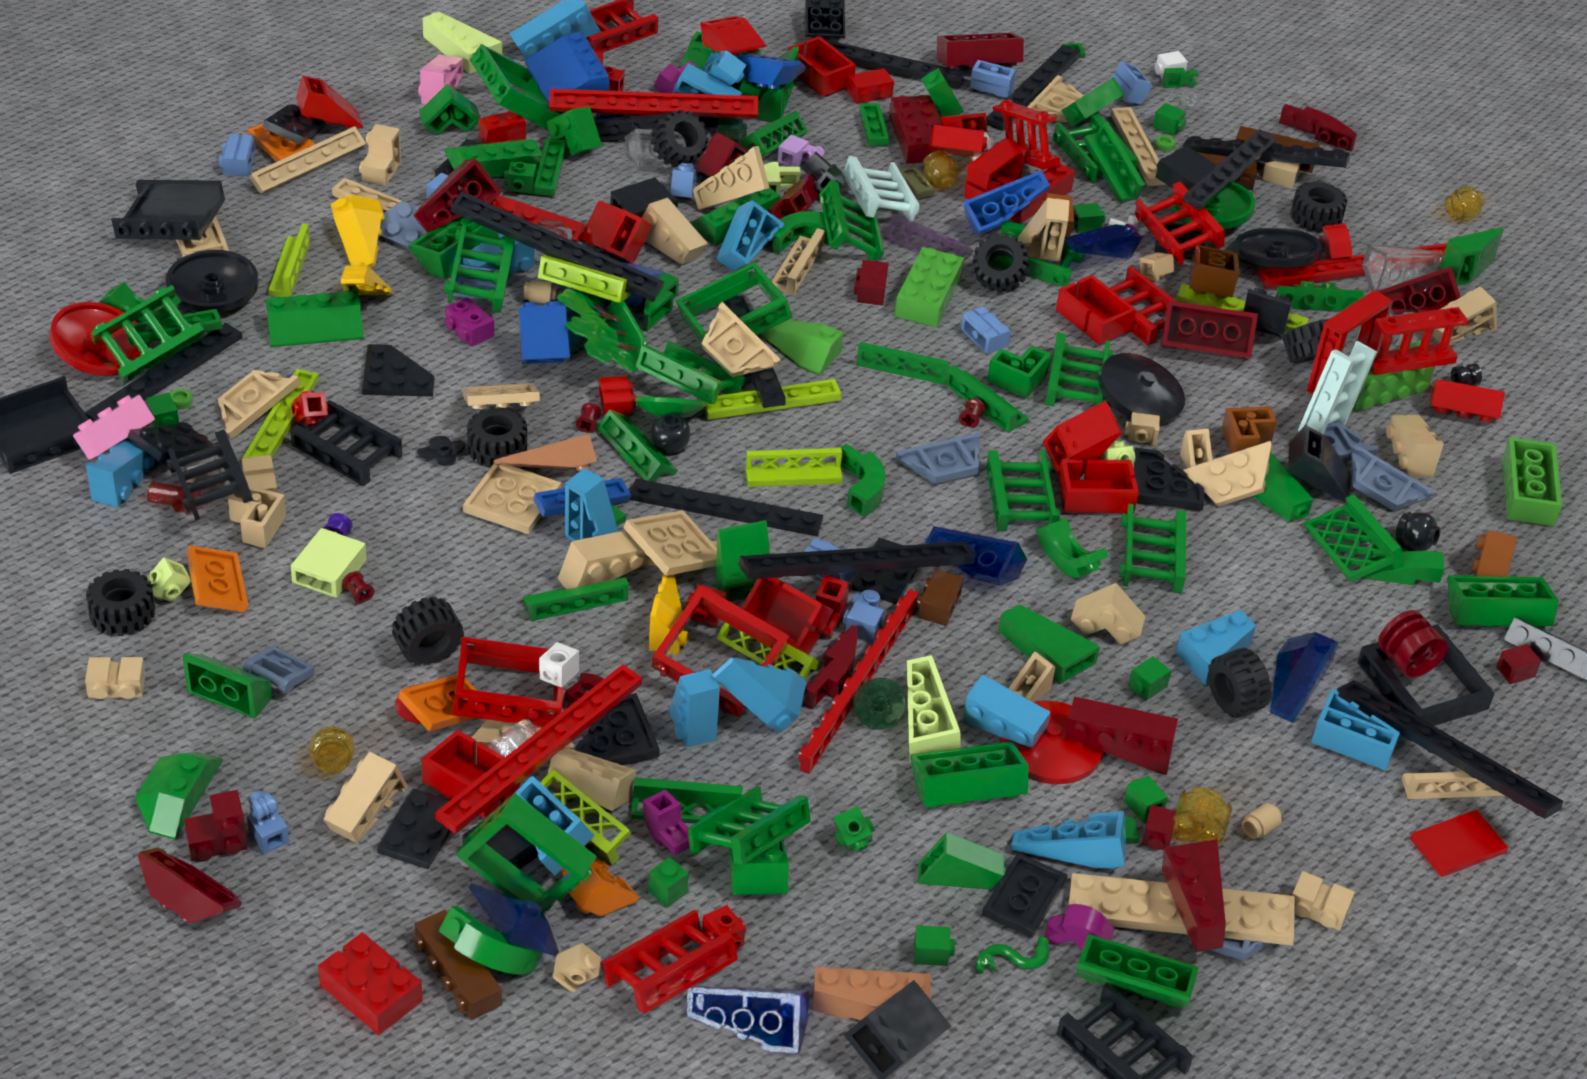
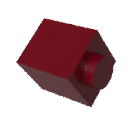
[1496,644,1541,685]
[1142,805,1177,850]

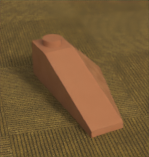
[494,434,597,472]

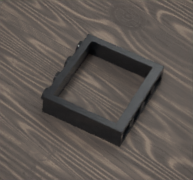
[1357,624,1495,726]

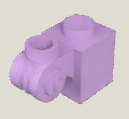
[778,135,825,167]

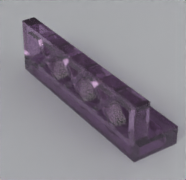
[883,214,973,258]

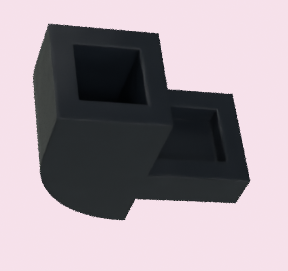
[801,152,846,192]

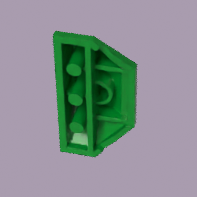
[135,752,223,840]

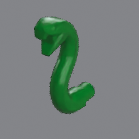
[975,937,1050,974]

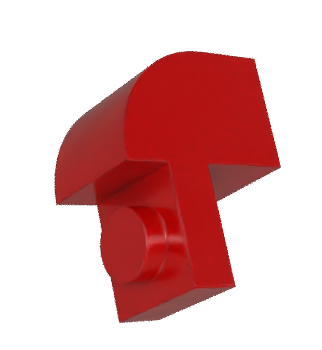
[1318,223,1353,260]
[816,575,849,639]

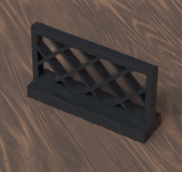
[594,112,677,141]

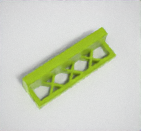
[268,223,310,297]
[538,255,631,303]
[745,448,843,487]
[717,622,822,679]
[540,770,631,865]

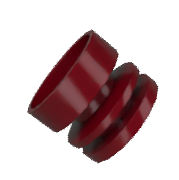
[1378,610,1448,678]

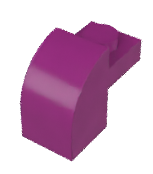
[653,60,696,93]
[643,789,690,855]
[1044,904,1114,951]

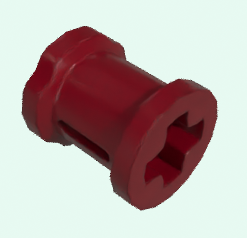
[959,398,985,428]
[576,403,601,433]
[342,571,375,604]

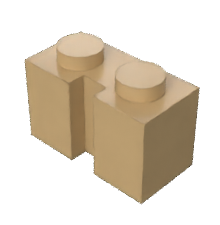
[242,455,277,493]
[85,657,146,699]
[1292,871,1355,931]

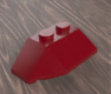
[138,847,242,923]

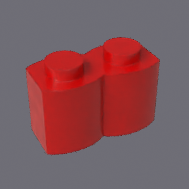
[599,375,636,416]

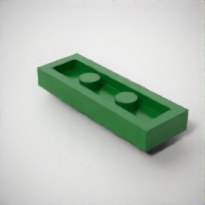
[859,103,889,146]

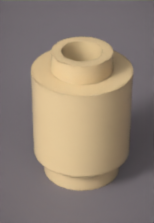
[524,280,557,304]
[1242,803,1282,839]

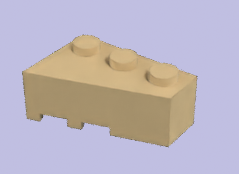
[642,198,708,265]
[1018,198,1069,262]
[1432,287,1497,344]
[1386,415,1444,478]
[558,530,646,590]
[547,747,637,811]
[324,751,408,843]

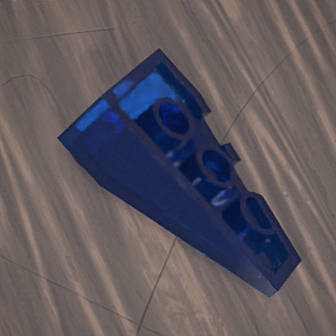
[1064,224,1143,259]
[925,526,1027,585]
[1270,632,1339,723]
[468,883,559,956]
[687,986,809,1054]

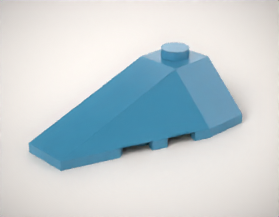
[1011,811,1127,869]

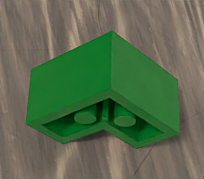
[419,84,481,135]
[546,106,602,156]
[987,345,1051,398]

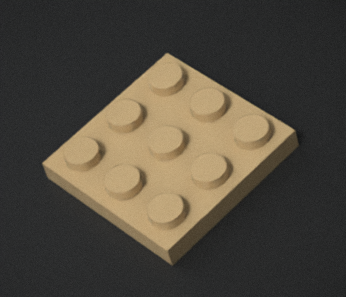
[463,383,540,409]
[463,463,561,534]
[623,510,717,576]

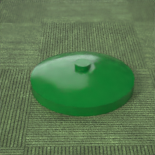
[1170,182,1255,229]

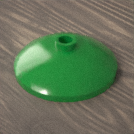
[635,396,706,418]

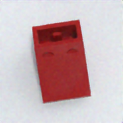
[700,15,766,56]
[296,75,363,129]
[580,200,653,263]
[1043,401,1122,478]

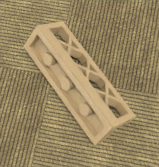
[772,228,825,295]
[1402,770,1516,799]

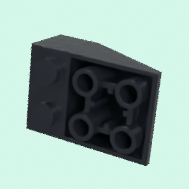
[804,0,845,38]
[1243,288,1292,338]
[1287,425,1351,503]
[844,980,951,1079]

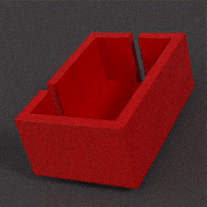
[788,36,856,97]
[964,138,1026,200]
[1056,275,1136,345]
[1058,459,1139,513]
[742,577,834,654]
[421,729,520,819]
[318,932,423,1036]

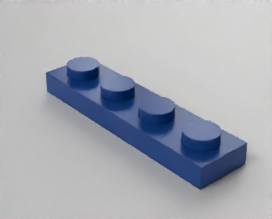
[533,478,631,517]

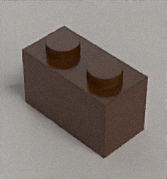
[916,569,964,626]

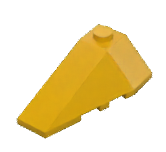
[331,195,385,268]
[341,262,392,295]
[649,573,688,655]

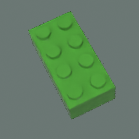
[895,247,964,328]
[1352,341,1435,412]
[1502,437,1562,526]

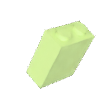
[291,528,367,598]

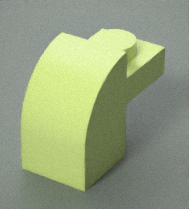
[764,162,800,195]

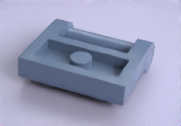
[243,646,315,694]

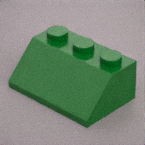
[182,653,272,719]

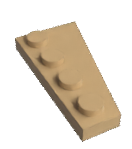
[693,146,769,210]

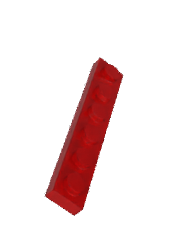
[490,195,585,243]

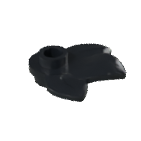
[417,436,465,466]

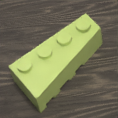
[423,12,502,74]
[907,655,961,762]

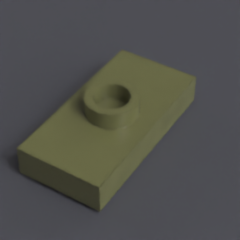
[899,166,935,199]

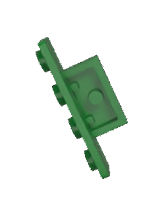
[1277,281,1364,311]

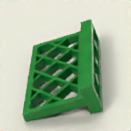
[1304,494,1404,582]

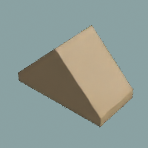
[1262,161,1301,189]
[1180,428,1212,468]
[1008,652,1055,702]

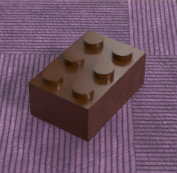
[1189,245,1239,299]

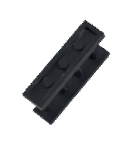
[290,400,402,486]
[166,430,253,521]
[1056,982,1193,1079]

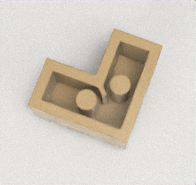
[359,124,401,186]
[228,485,286,548]
[1071,583,1145,644]

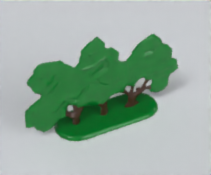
[557,289,646,372]

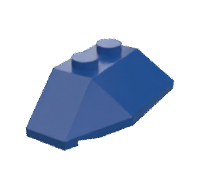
[737,54,805,89]

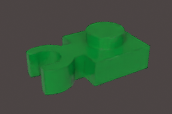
[1162,68,1198,88]

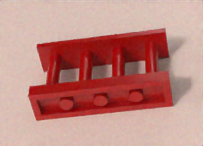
[586,0,659,53]
[993,100,1061,170]
[1135,182,1225,265]
[1109,266,1177,346]
[1370,307,1469,375]
[601,910,738,1014]

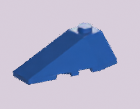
[963,170,1050,234]

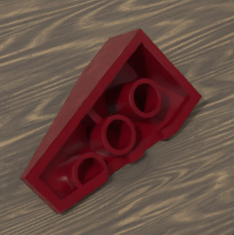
[413,158,502,232]
[1378,266,1461,314]

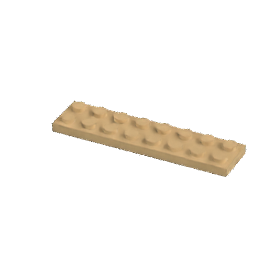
[1069,873,1295,946]

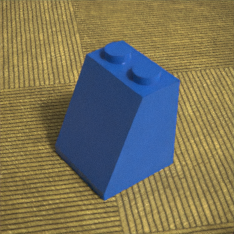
[518,301,570,364]

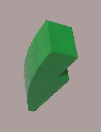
[644,272,679,332]
[1365,551,1445,585]

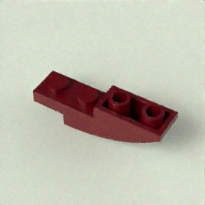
[1279,104,1357,152]
[766,173,820,220]
[804,625,857,710]

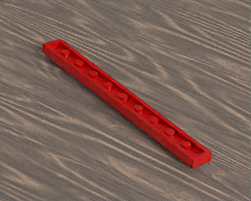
[549,89,758,118]
[1257,243,1447,289]
[798,589,919,774]
[435,664,643,834]

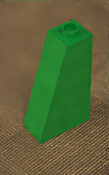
[1253,453,1313,522]
[998,604,1100,685]

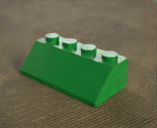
[756,47,799,123]
[444,139,543,178]
[689,187,780,246]
[408,217,499,279]
[266,291,364,347]
[1447,575,1559,628]
[910,742,1029,808]
[1076,934,1199,1010]

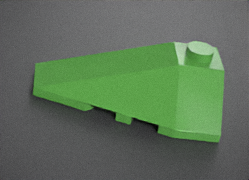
[759,320,843,376]

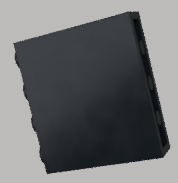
[111,180,225,240]
[0,376,96,474]

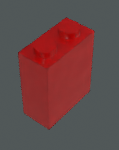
[929,125,987,157]

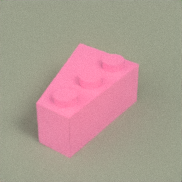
[418,54,463,104]
[73,395,155,460]

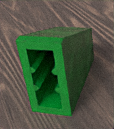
[921,68,964,117]
[1061,78,1124,127]
[918,832,1005,890]

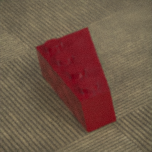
[1066,696,1178,775]
[1162,839,1226,952]

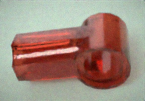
[147,481,201,514]

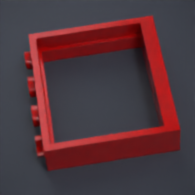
[1307,290,1393,395]
[651,585,790,718]
[452,637,564,727]

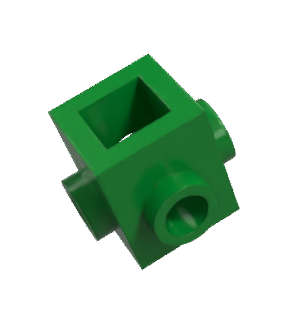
[504,162,536,194]
[833,806,875,852]

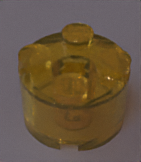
[1173,787,1232,844]

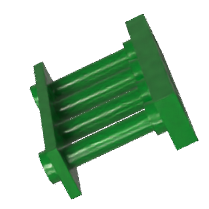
[1053,114,1138,184]
[819,179,884,261]
[444,219,515,313]
[989,221,1086,287]
[91,285,204,384]
[1045,332,1113,407]
[635,341,745,404]
[986,450,1060,531]
[1119,504,1186,594]
[687,786,811,865]

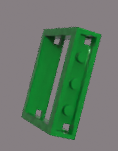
[469,44,563,130]
[676,262,793,343]
[455,793,597,915]

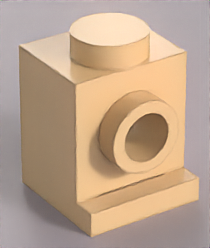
[1139,252,1174,281]
[1124,412,1160,447]
[553,943,601,992]

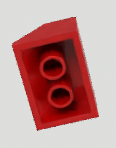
[1429,379,1505,423]

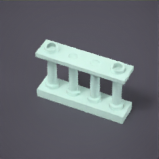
[843,156,919,223]
[1298,341,1377,434]

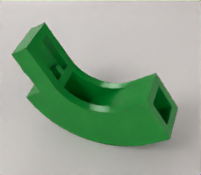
[771,211,829,254]
[99,281,181,323]
[840,444,885,517]
[1035,518,1108,578]
[439,906,545,975]

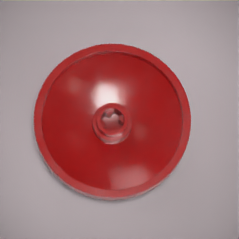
[49,302,141,376]
[999,700,1104,784]

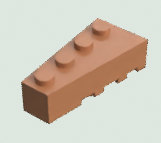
[812,967,931,1021]

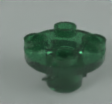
[853,678,906,730]

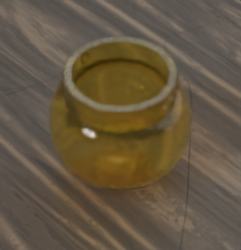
[923,150,958,189]
[1445,186,1484,221]
[309,726,355,774]

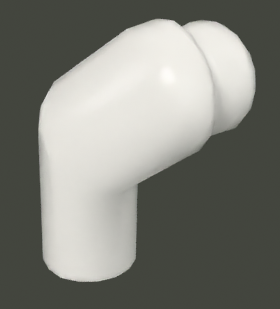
[1108,215,1139,233]

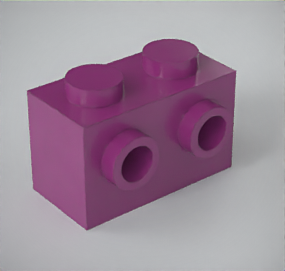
[444,297,495,347]

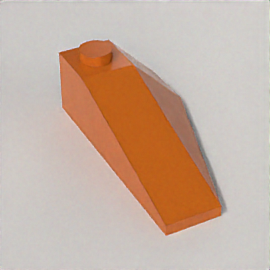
[561,845,639,916]

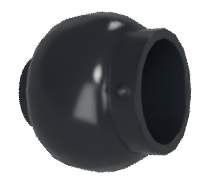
[651,414,691,456]
[1396,511,1441,551]

